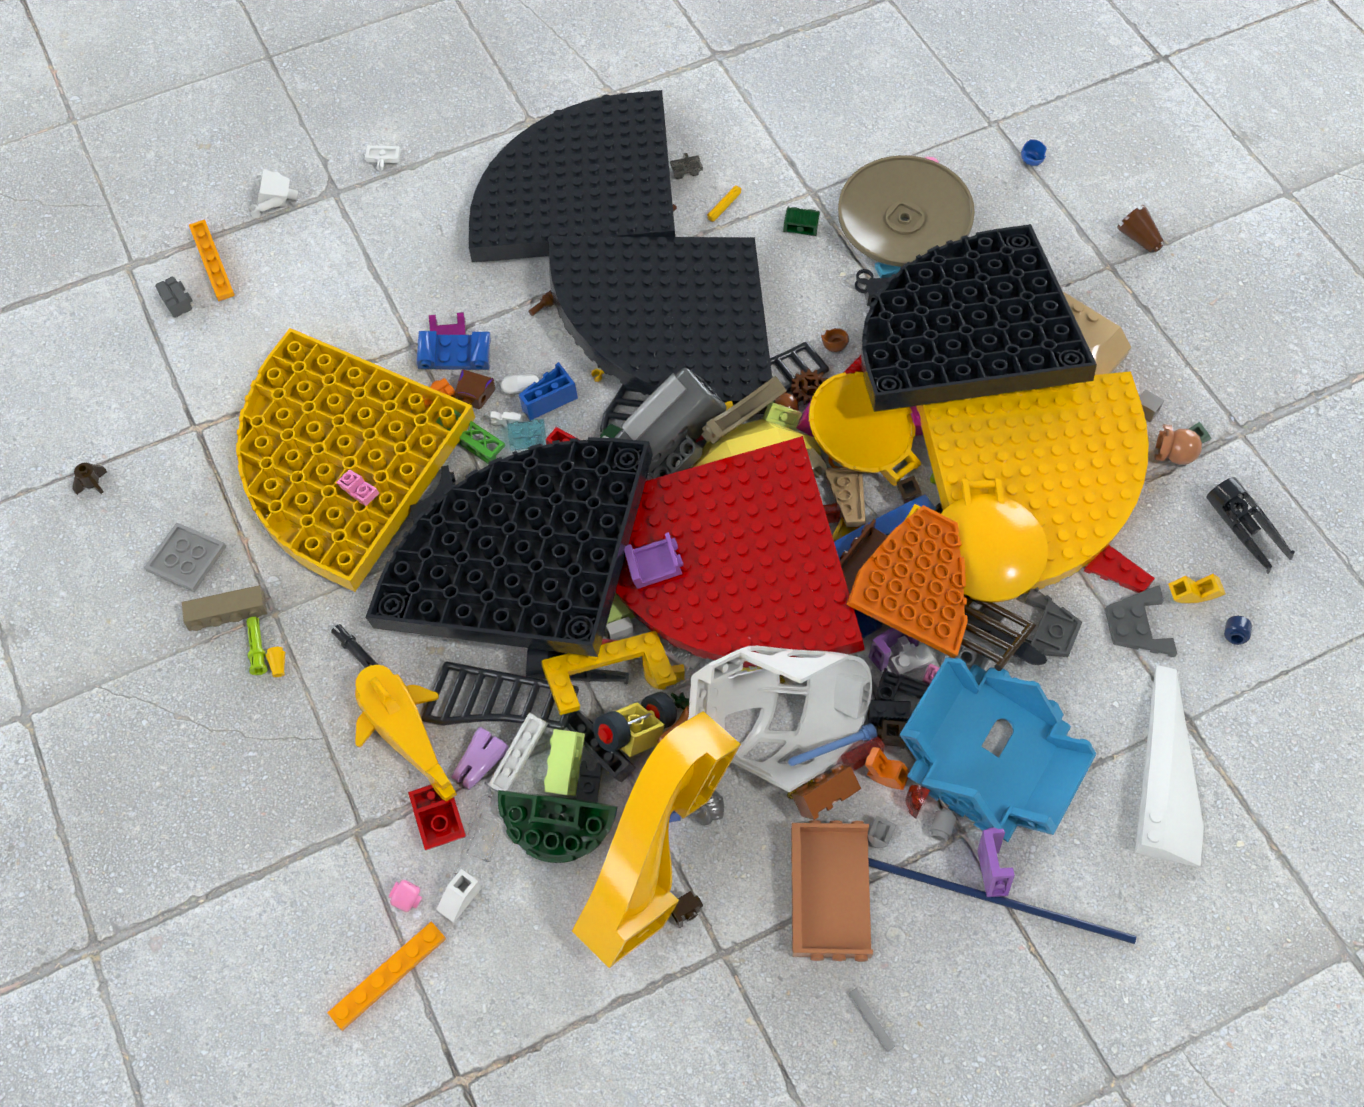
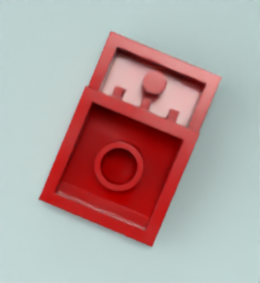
[408,785,466,851]

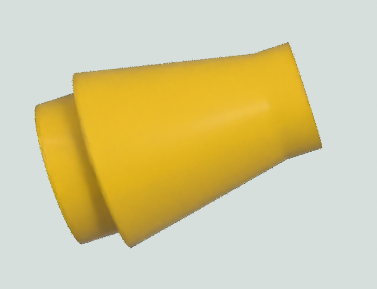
[265,646,286,677]

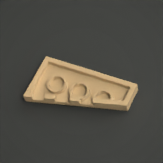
[825,467,866,527]

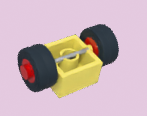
[593,692,677,757]

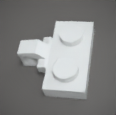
[890,635,935,675]

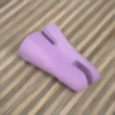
[451,727,509,790]

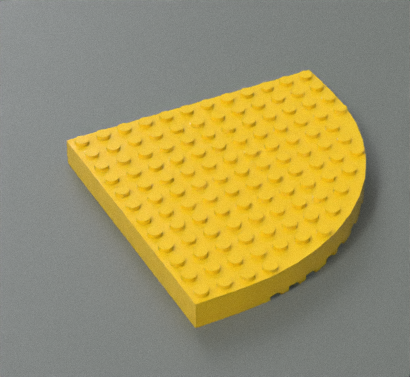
[236,328,475,592]
[916,371,1149,595]

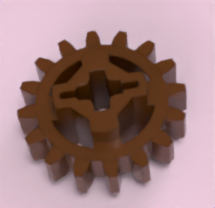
[790,369,828,405]

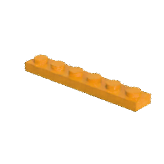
[189,219,235,301]
[327,921,446,1031]

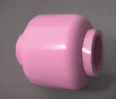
[388,880,422,912]

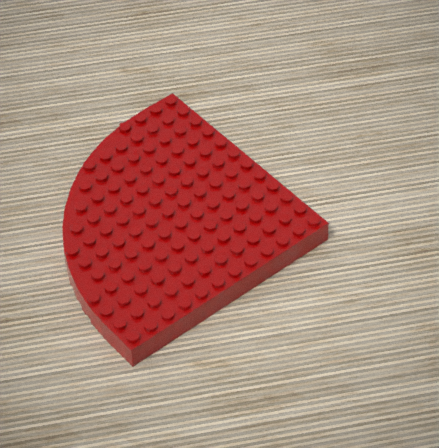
[616,436,865,668]

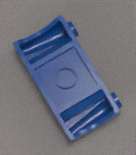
[416,331,491,370]

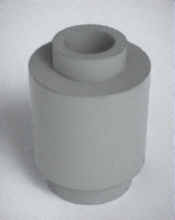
[930,808,956,842]

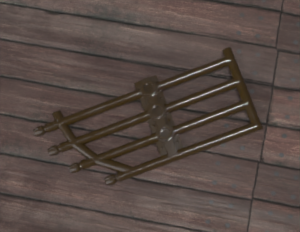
[961,594,1036,671]

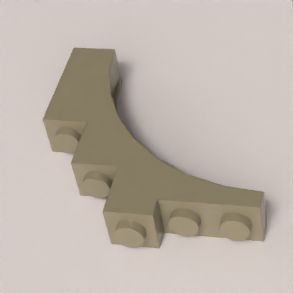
[702,376,787,444]

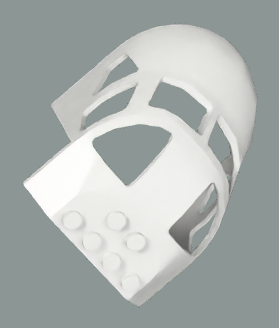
[688,646,872,792]

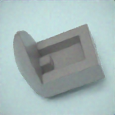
[868,816,897,848]

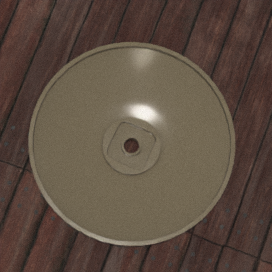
[838,155,975,267]

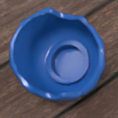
[1021,139,1047,166]

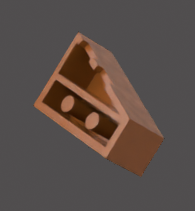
[791,764,861,820]

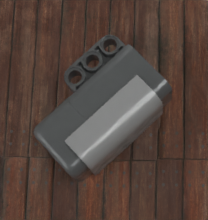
[615,368,727,479]

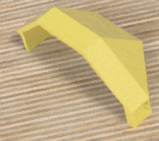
[690,419,821,468]

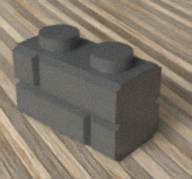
[155,276,193,318]

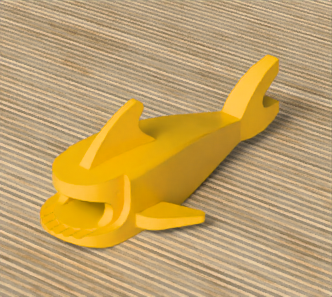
[355,665,457,801]

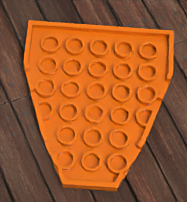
[847,505,968,658]

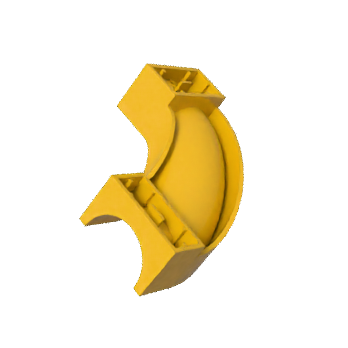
[572,711,741,968]

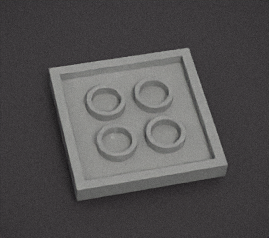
[144,522,226,592]

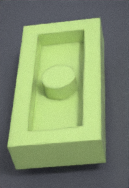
[763,402,802,430]

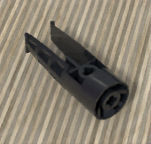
[1206,477,1295,574]
[526,648,629,685]

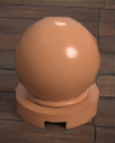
[1154,424,1202,465]

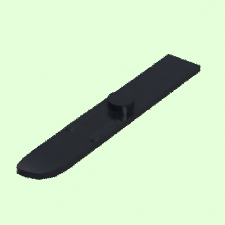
[965,614,1047,665]

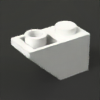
[437,869,481,923]

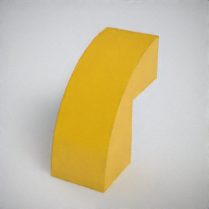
[1168,574,1226,603]

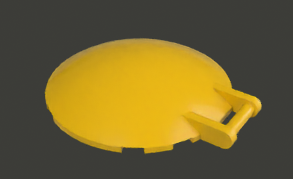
[809,372,921,486]
[941,478,1048,602]

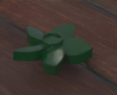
[671,692,690,710]

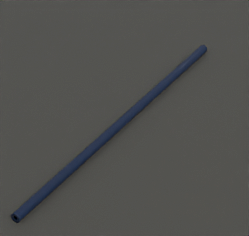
[868,858,1137,944]

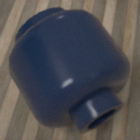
[1224,615,1252,645]

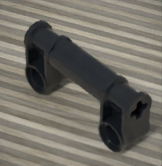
[875,668,930,701]

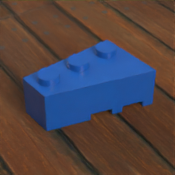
[519,362,578,421]

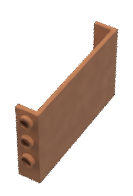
[791,820,873,962]

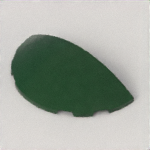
[498,790,618,863]

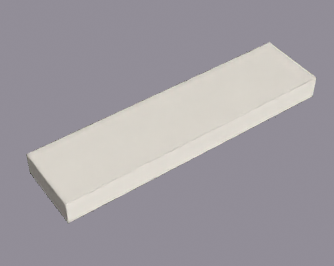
[488,713,548,791]

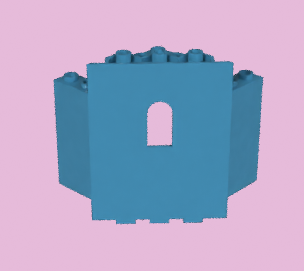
[900,657,1096,842]

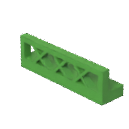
[435,410,505,464]

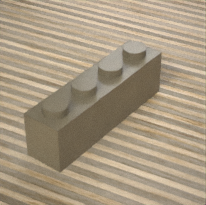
[182,585,267,631]

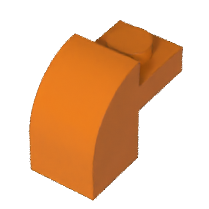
[865,747,910,790]

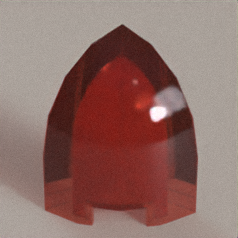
[905,785,930,818]

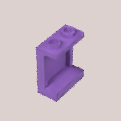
[624,532,683,589]
[977,828,1015,897]

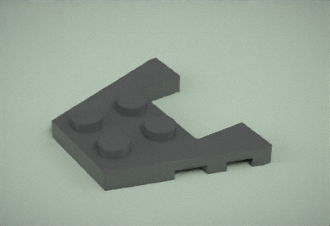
[1105,586,1178,657]
[1025,587,1082,657]

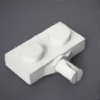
[365,145,401,171]

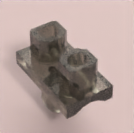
[670,153,703,180]

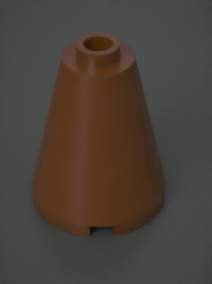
[1117,205,1164,253]

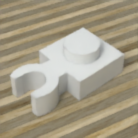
[490,411,523,430]

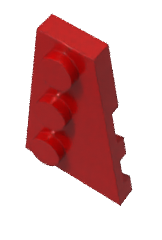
[1083,545,1155,593]

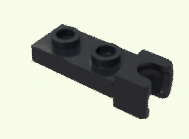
[576,760,603,803]

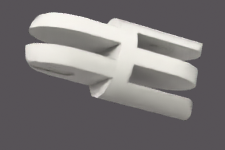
[501,374,539,394]

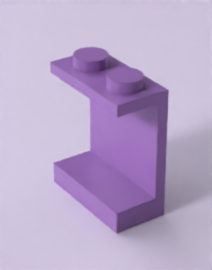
[869,627,920,672]

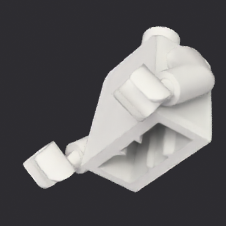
[250,169,298,218]

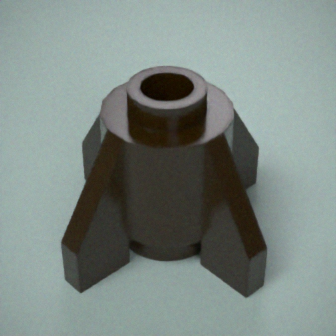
[72,462,107,495]

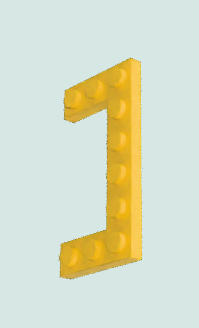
[541,631,677,715]

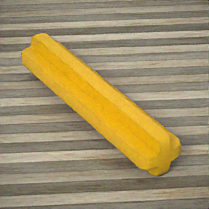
[707,185,741,222]

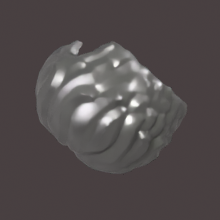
[690,791,725,826]

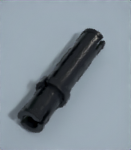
[331,624,379,668]

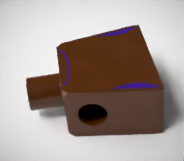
[455,369,496,409]

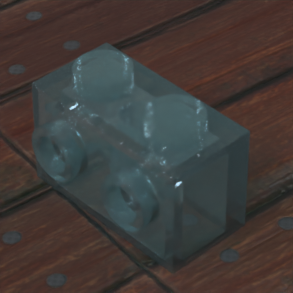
[507,419,546,451]

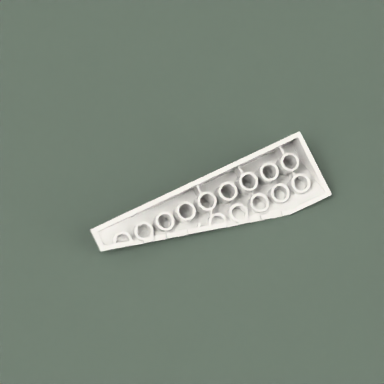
[1135,665,1204,868]

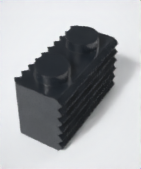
[868,699,911,727]

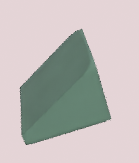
[1189,422,1212,443]

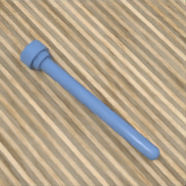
[788,723,877,766]

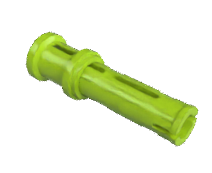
[246,617,268,675]

